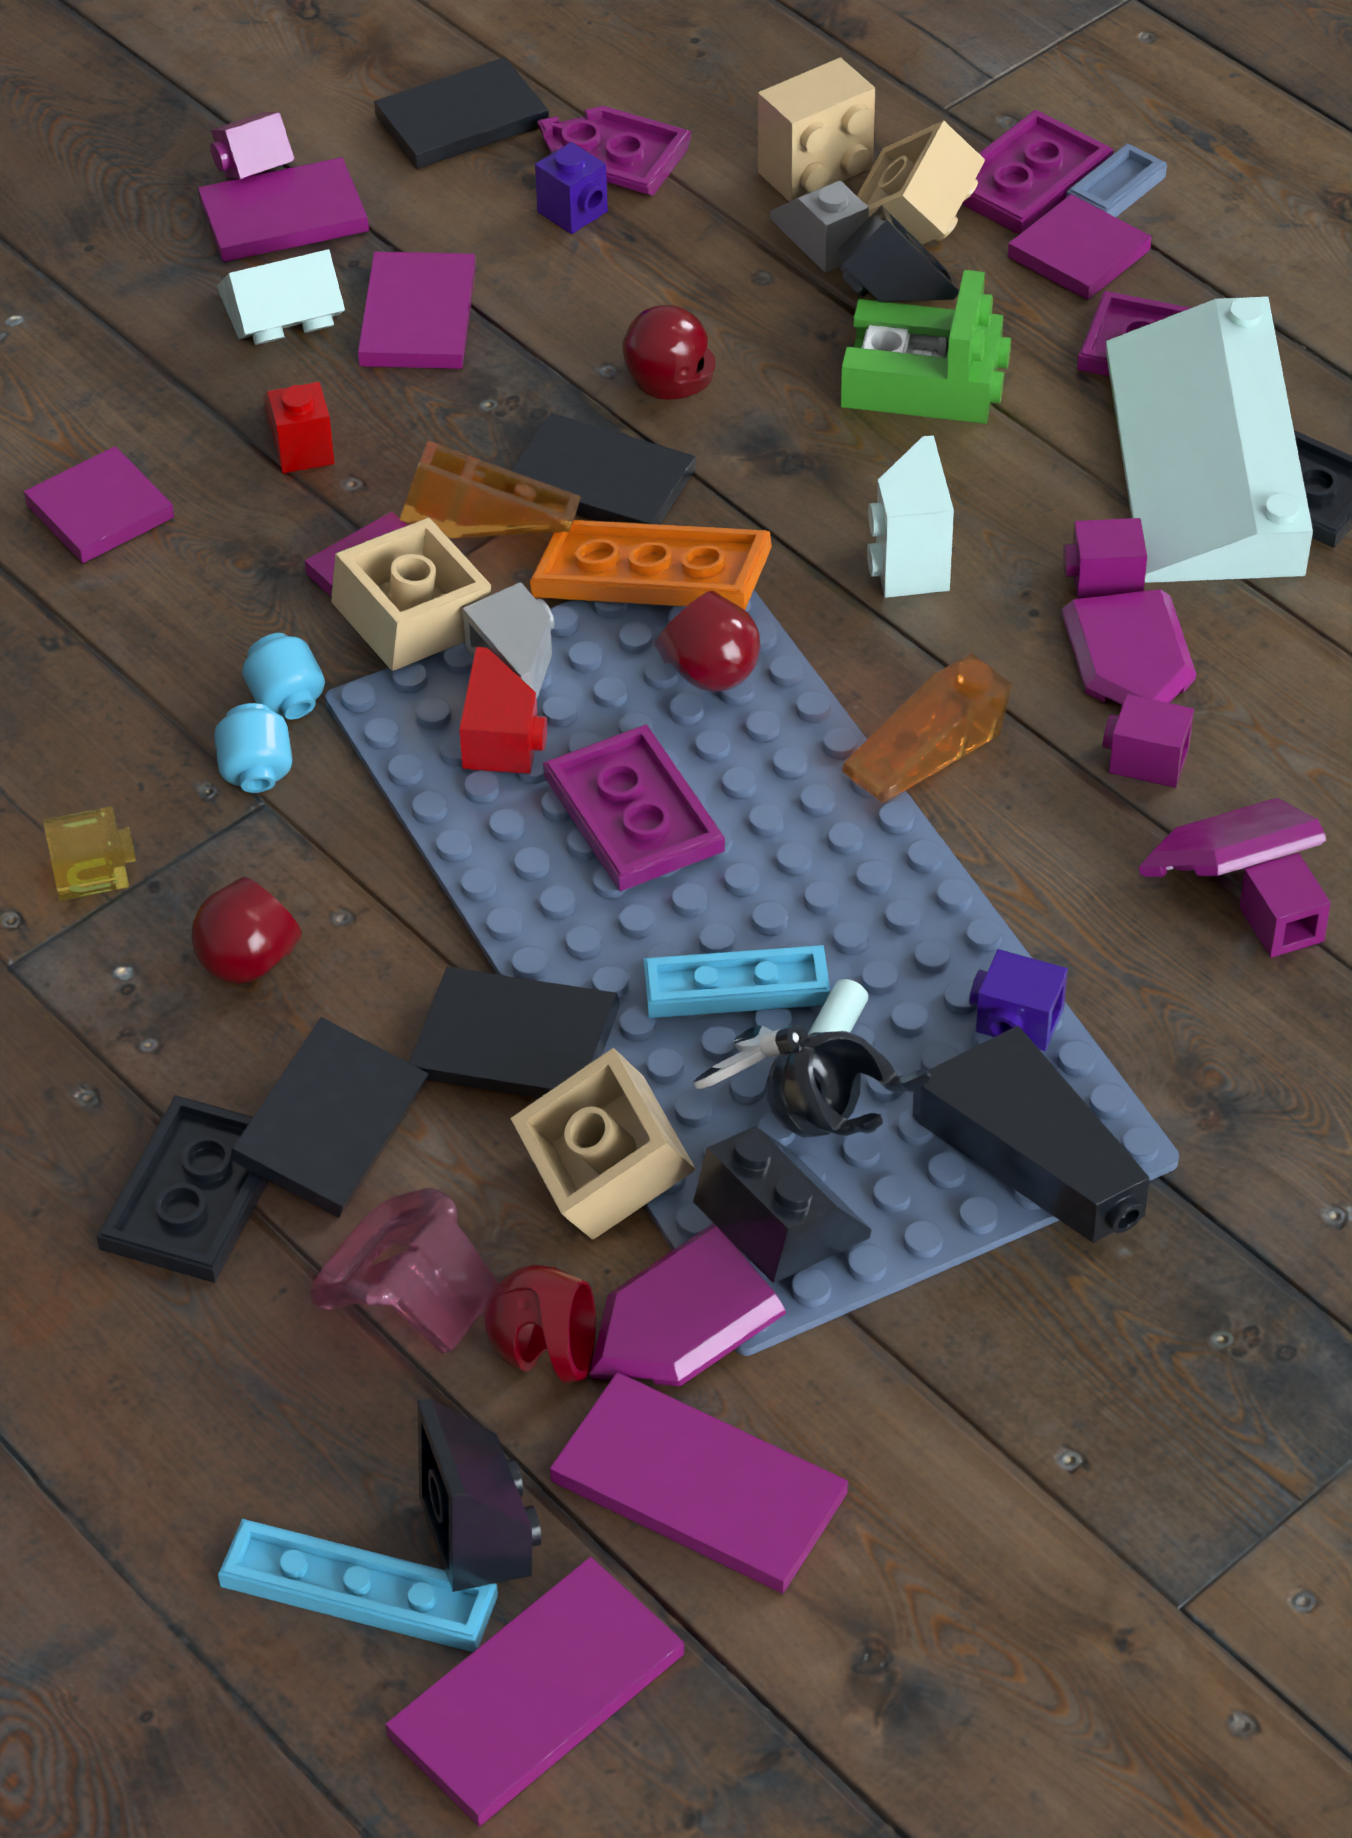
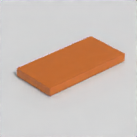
[530,519,772,610]

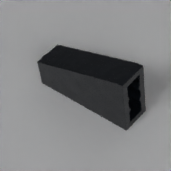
[912,1026,1150,1243]

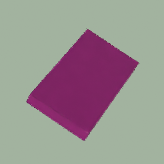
[550,1372,848,1594]
[385,1556,684,1827]

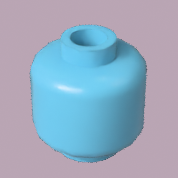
[242,633,325,720]
[214,703,293,793]

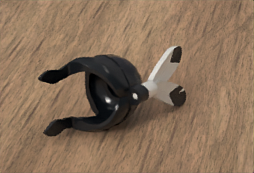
[693,1025,931,1138]

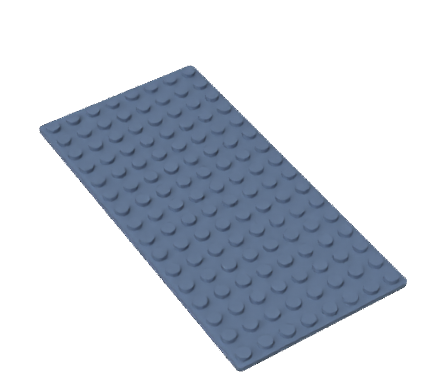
[325,590,1179,1356]

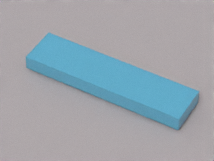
[218,1519,498,1652]

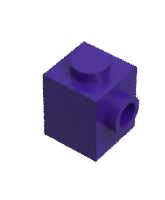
[535,142,608,234]
[969,949,1068,1052]

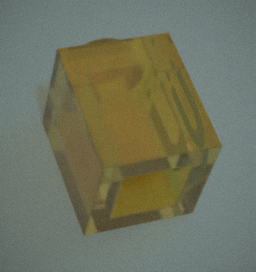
[43,806,136,901]

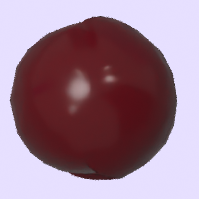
[622,305,716,400]
[654,590,761,692]
[191,877,302,984]
[484,1264,596,1383]

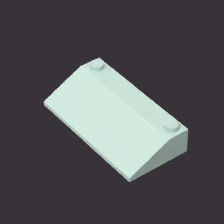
[1105,297,1313,583]

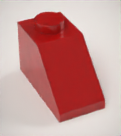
[263,382,335,473]
[459,647,547,774]

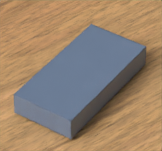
[1066,143,1167,217]

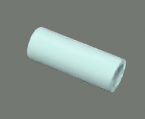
[808,979,868,1034]

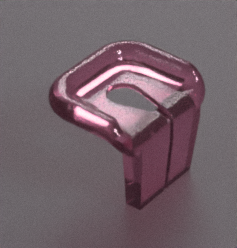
[310,1188,499,1353]

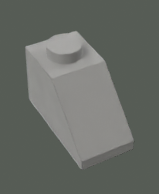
[770,180,869,273]
[463,582,555,698]

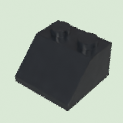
[838,205,959,301]
[693,1126,872,1283]
[418,1398,541,1592]

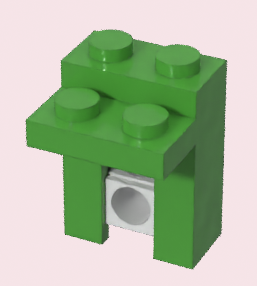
[841,270,1011,424]

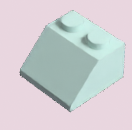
[217,249,345,345]
[867,435,954,598]

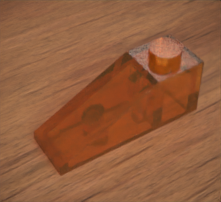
[400,441,581,538]
[842,653,1013,803]

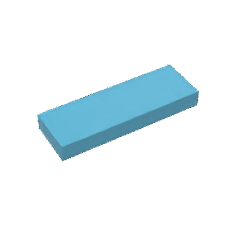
[643,945,830,1018]

